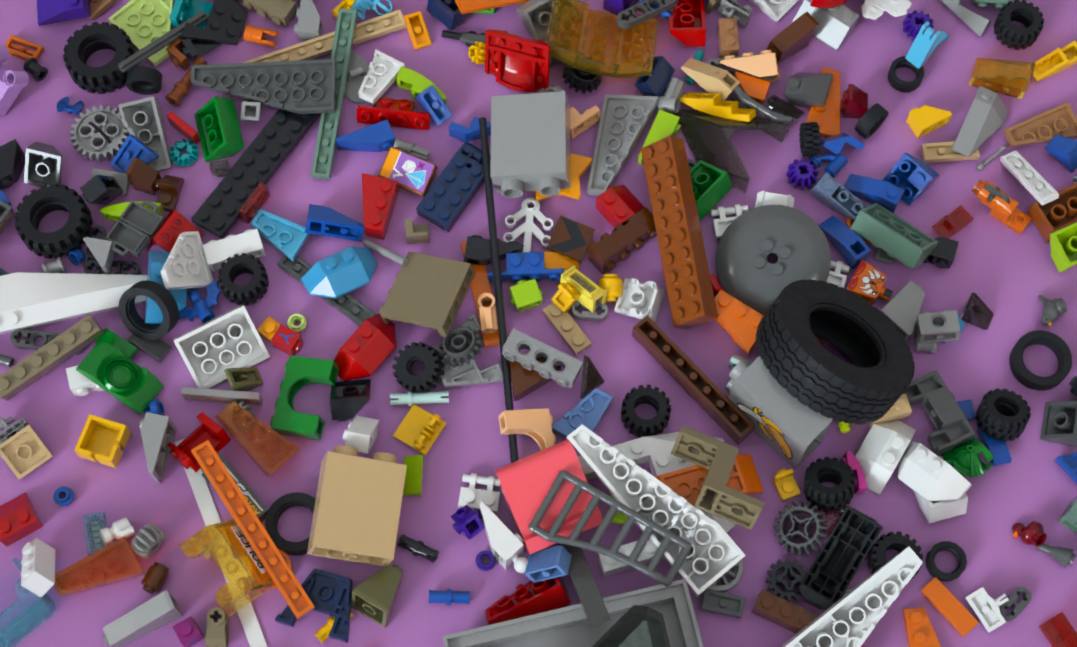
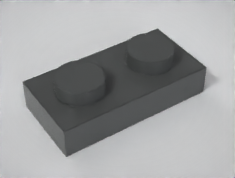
[701,589,745,619]

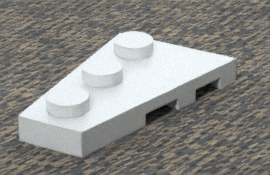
[358,50,405,105]

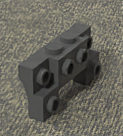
[903,370,976,455]

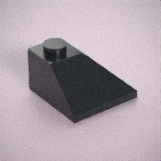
[0,139,25,189]
[330,379,371,421]

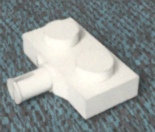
[965,587,1009,633]

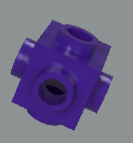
[451,505,485,540]

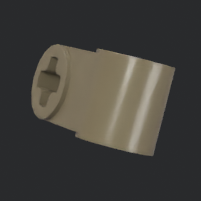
[205,607,229,647]

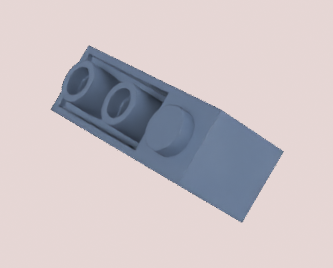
[809,172,868,220]

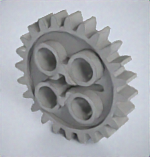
[70,105,130,162]

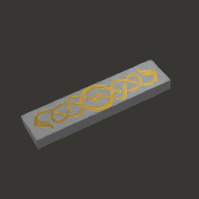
[181,387,263,406]

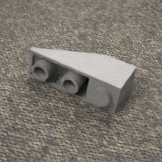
[294,0,322,41]

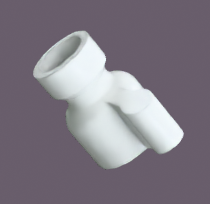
[99,517,135,545]

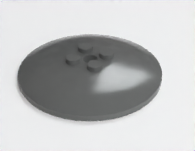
[716,205,831,315]

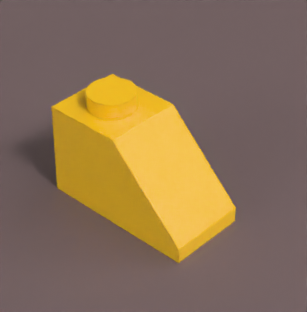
[906,105,953,138]

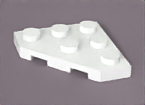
[161,231,213,290]

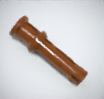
[165,57,208,107]

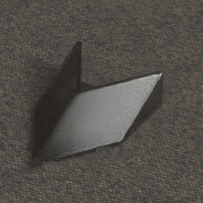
[673,109,788,194]

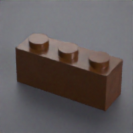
[751,589,819,634]

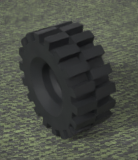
[392,342,445,393]

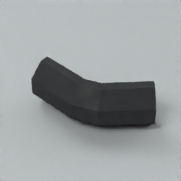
[799,506,883,610]

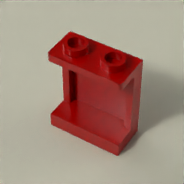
[167,412,231,472]

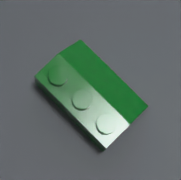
[194,96,244,162]
[690,160,733,221]

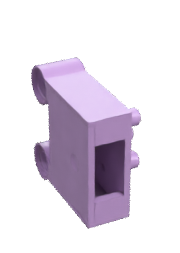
[0,45,29,116]

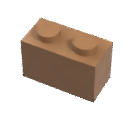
[717,18,740,58]

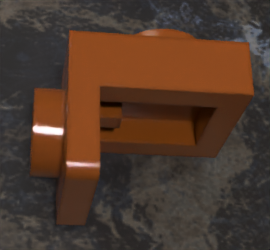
[167,38,190,71]

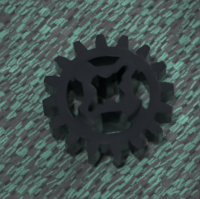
[765,558,808,602]

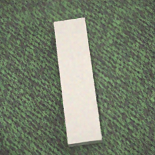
[1000,150,1059,205]

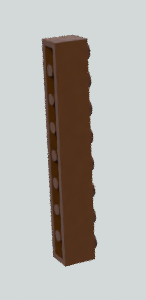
[632,315,755,445]

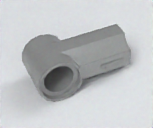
[657,78,685,113]

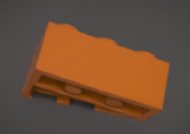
[714,290,764,357]

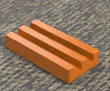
[5,35,44,61]

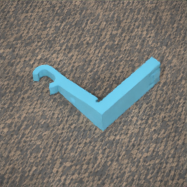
[905,21,949,69]

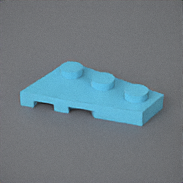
[251,209,310,261]

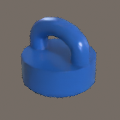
[144,399,165,416]

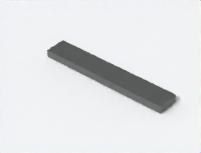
[277,255,376,327]
[557,543,610,627]

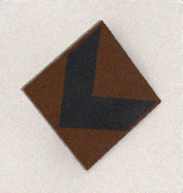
[547,215,595,262]

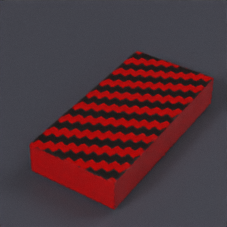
[167,112,200,145]

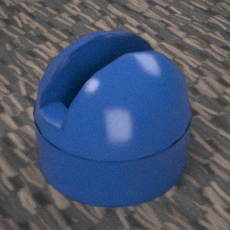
[68,249,86,265]

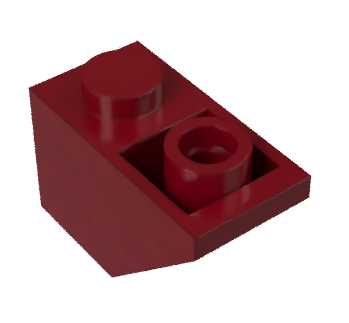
[840,84,868,119]

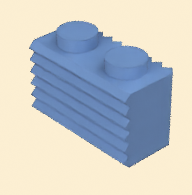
[525,545,572,583]

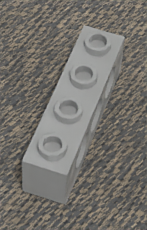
[502,328,583,388]

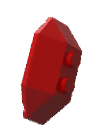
[334,313,396,381]

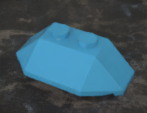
[301,246,377,299]
[145,250,187,325]

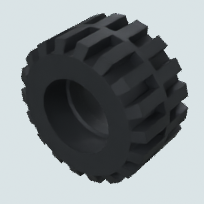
[994,0,1044,50]
[218,253,269,306]
[621,385,671,438]
[975,388,1031,442]
[803,457,855,512]
[868,532,923,581]

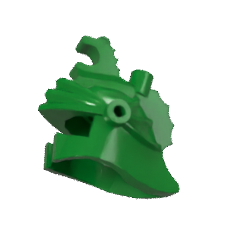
[943,437,993,479]

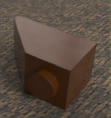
[126,157,162,196]

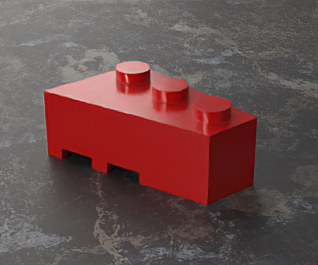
[362,173,399,240]

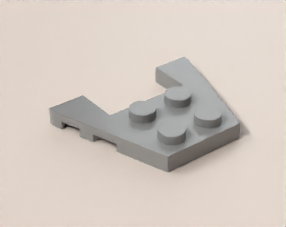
[434,314,503,388]

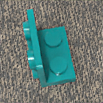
[169,0,213,29]

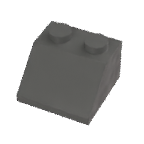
[1040,401,1077,447]

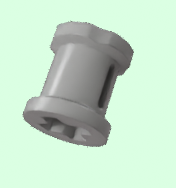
[42,257,66,273]

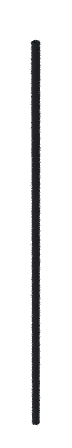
[479,117,518,463]

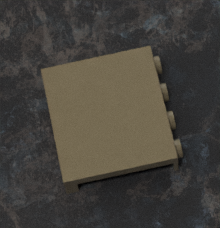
[380,251,475,337]

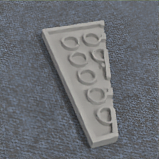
[587,94,659,196]

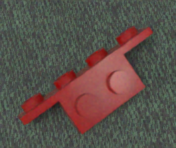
[357,97,430,130]

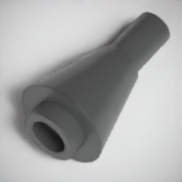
[1037,543,1076,568]

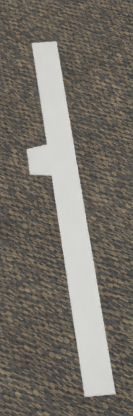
[175,438,267,647]

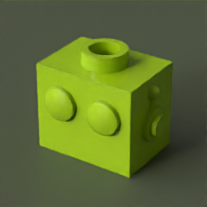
[509,279,543,313]

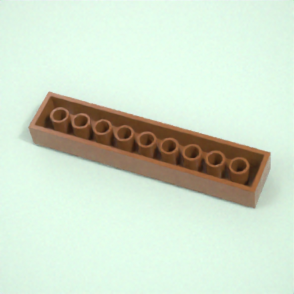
[641,135,718,329]

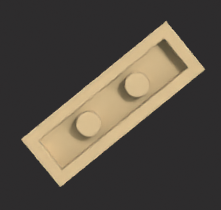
[921,141,980,163]
[542,302,592,356]

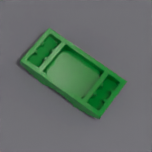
[76,341,164,415]

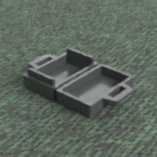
[106,199,164,257]

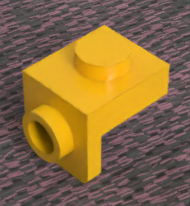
[551,282,580,312]

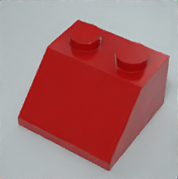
[596,185,645,228]
[0,493,43,547]

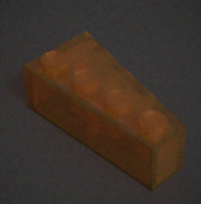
[215,401,300,476]

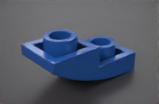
[977,427,1012,466]

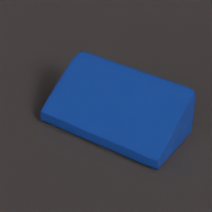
[416,85,453,127]

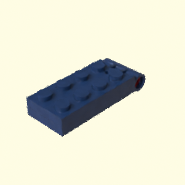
[416,141,491,232]

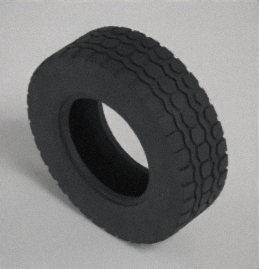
[756,279,915,425]

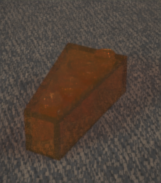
[54,537,146,597]

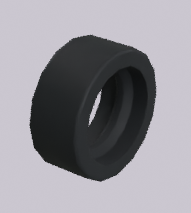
[888,56,924,92]
[126,66,162,95]
[855,103,889,139]
[925,541,967,582]

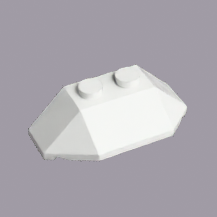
[855,420,916,495]
[898,441,972,501]

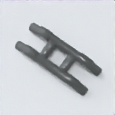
[732,86,792,133]

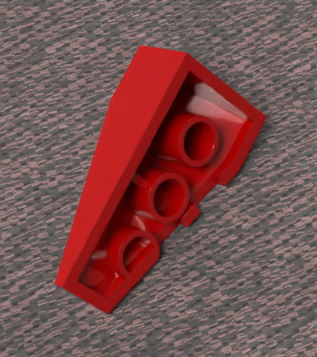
[669,0,706,47]

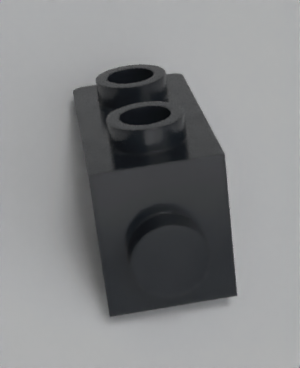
[181,38,222,62]

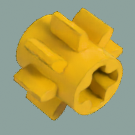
[468,41,485,64]

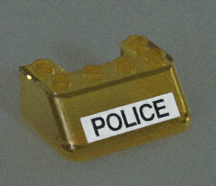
[179,519,274,617]

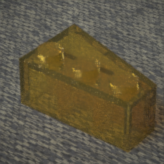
[968,58,1035,99]

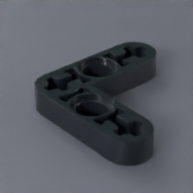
[84,226,141,275]

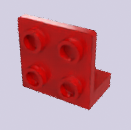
[150,210,204,253]

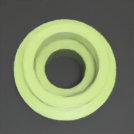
[287,314,307,332]

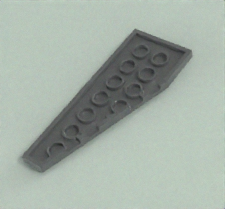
[191,59,337,114]

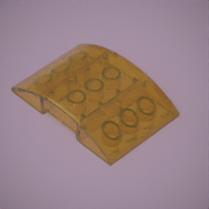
[546,0,658,78]

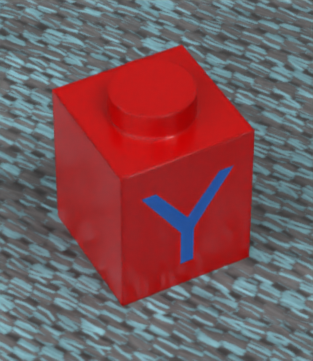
[271,325,303,356]

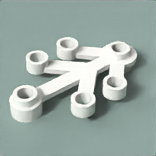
[503,198,553,252]

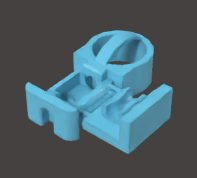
[350,0,392,20]

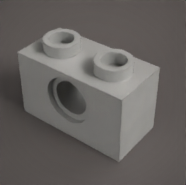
[916,310,961,344]

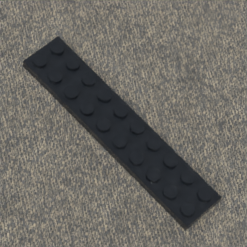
[191,109,321,239]

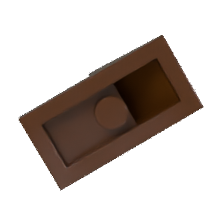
[156,175,184,212]

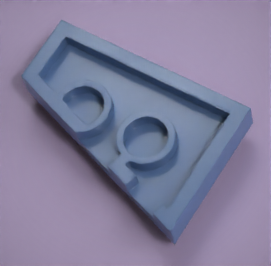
[552,388,613,438]

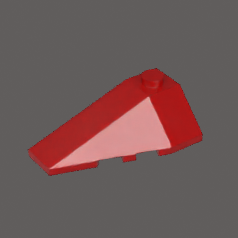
[485,576,571,625]

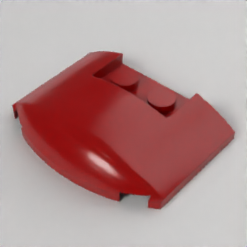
[485,30,551,92]

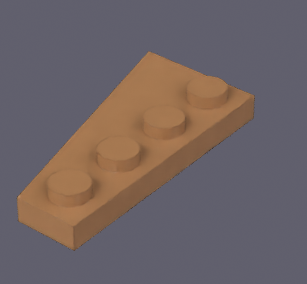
[1003,102,1077,148]

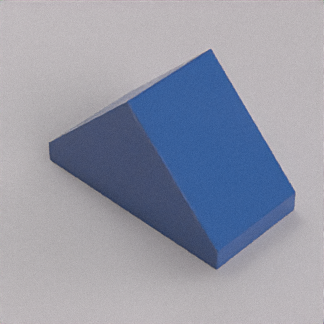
[1045,134,1077,173]

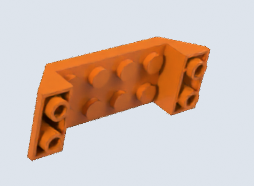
[655,454,764,506]

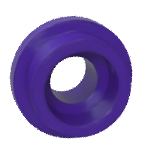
[476,551,496,571]

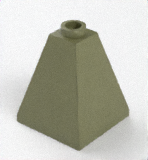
[351,564,403,628]

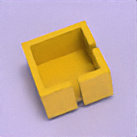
[74,414,131,468]

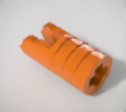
[244,25,279,48]

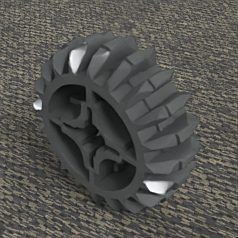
[773,501,829,556]

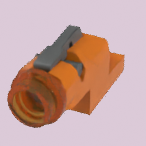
[972,179,1032,234]

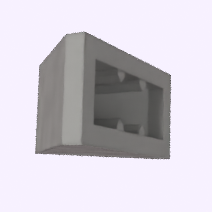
[83,237,116,274]

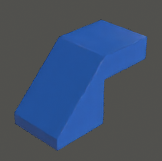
[449,117,491,142]
[820,132,865,154]

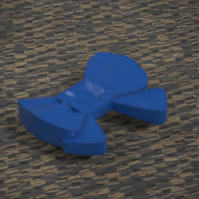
[57,97,84,115]

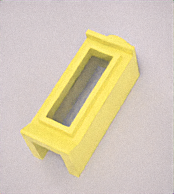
[560,265,607,313]

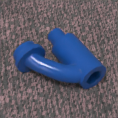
[809,153,848,178]

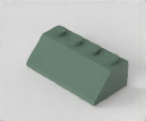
[851,203,938,269]

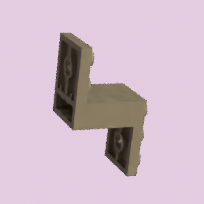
[671,425,765,530]

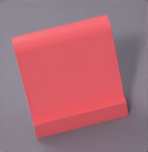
[494,439,603,555]

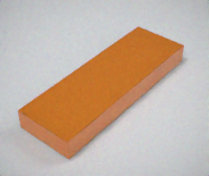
[920,577,979,637]

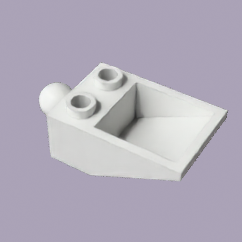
[479,501,528,573]

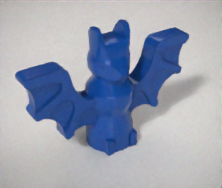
[178,280,222,323]

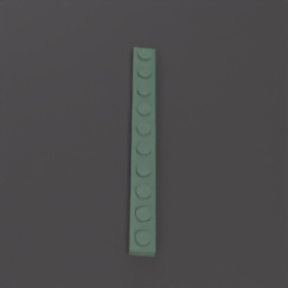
[311,9,358,180]

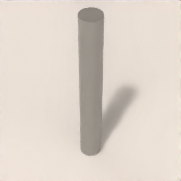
[363,239,408,266]

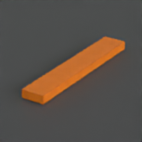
[461,241,500,348]

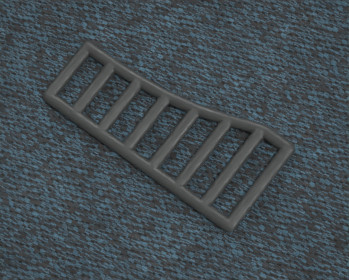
[528,470,692,586]

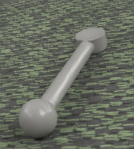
[977,145,1007,170]

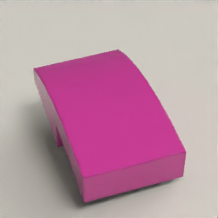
[840,451,867,494]

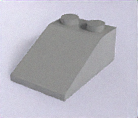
[140,412,177,484]

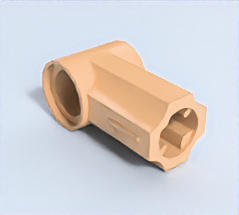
[478,293,498,334]

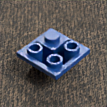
[882,153,940,205]

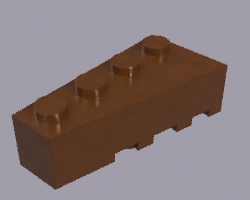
[588,207,657,275]

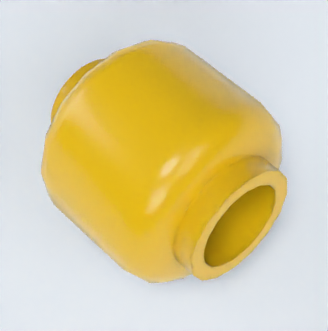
[598,274,623,302]

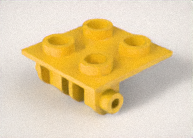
[393,404,447,456]

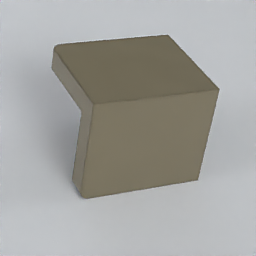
[405,219,430,244]

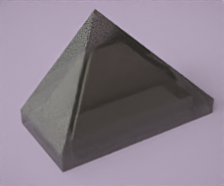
[767,95,805,124]
[580,355,605,399]

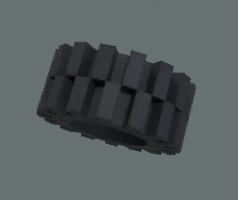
[799,122,821,156]

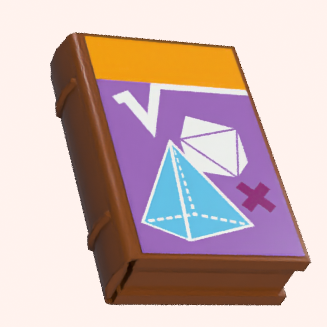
[378,147,438,198]

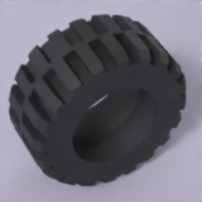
[63,22,137,94]
[14,184,93,259]

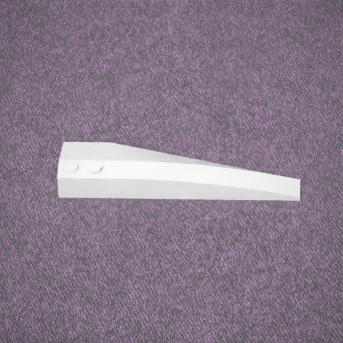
[0,272,148,335]
[567,424,746,597]
[781,546,923,647]

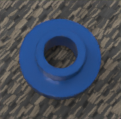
[53,486,74,506]

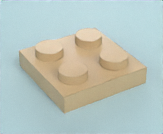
[0,425,53,480]

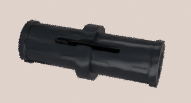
[397,534,439,563]

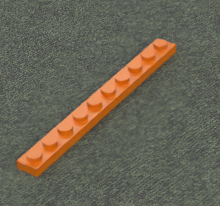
[191,440,315,619]

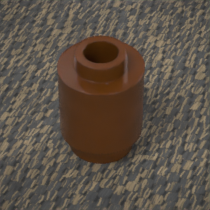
[141,562,169,594]

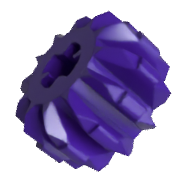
[902,10,934,41]
[786,158,819,190]

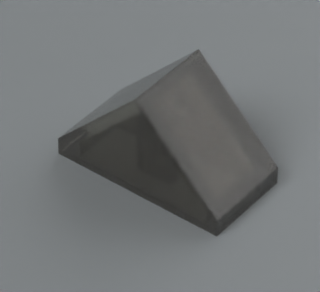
[960,293,994,330]

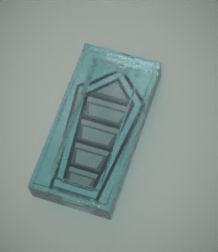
[84,512,109,555]

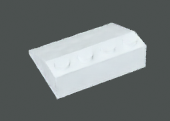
[173,304,270,388]

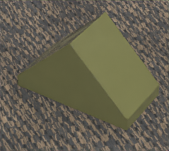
[224,367,263,391]

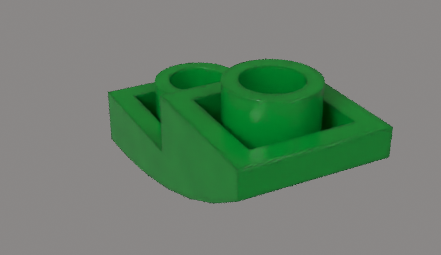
[95,328,138,360]

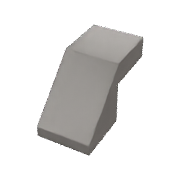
[241,99,264,121]

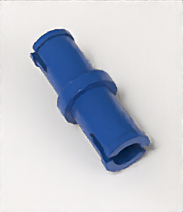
[429,589,470,605]

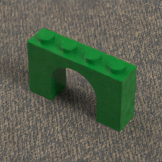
[270,355,339,441]

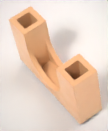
[498,408,556,451]

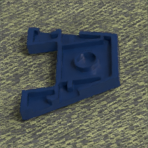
[275,568,353,643]

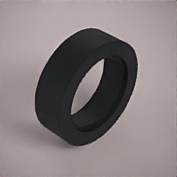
[118,280,179,340]
[1009,330,1072,391]
[265,492,316,556]

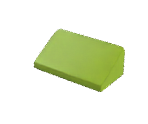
[403,455,424,497]

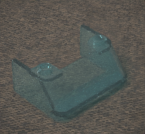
[0,558,56,647]

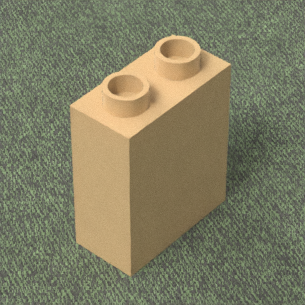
[307,445,407,567]

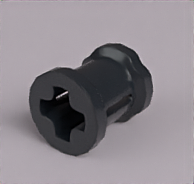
[23,57,48,81]

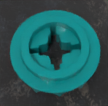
[169,139,199,167]

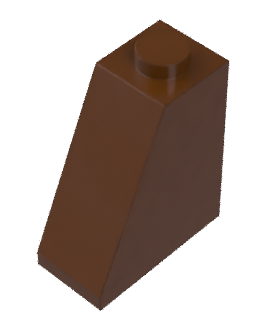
[766,12,819,64]
[509,357,561,401]

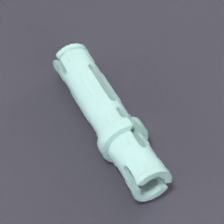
[390,391,449,406]

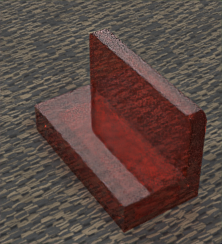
[1039,612,1077,647]

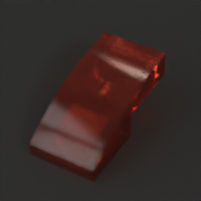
[932,205,974,239]

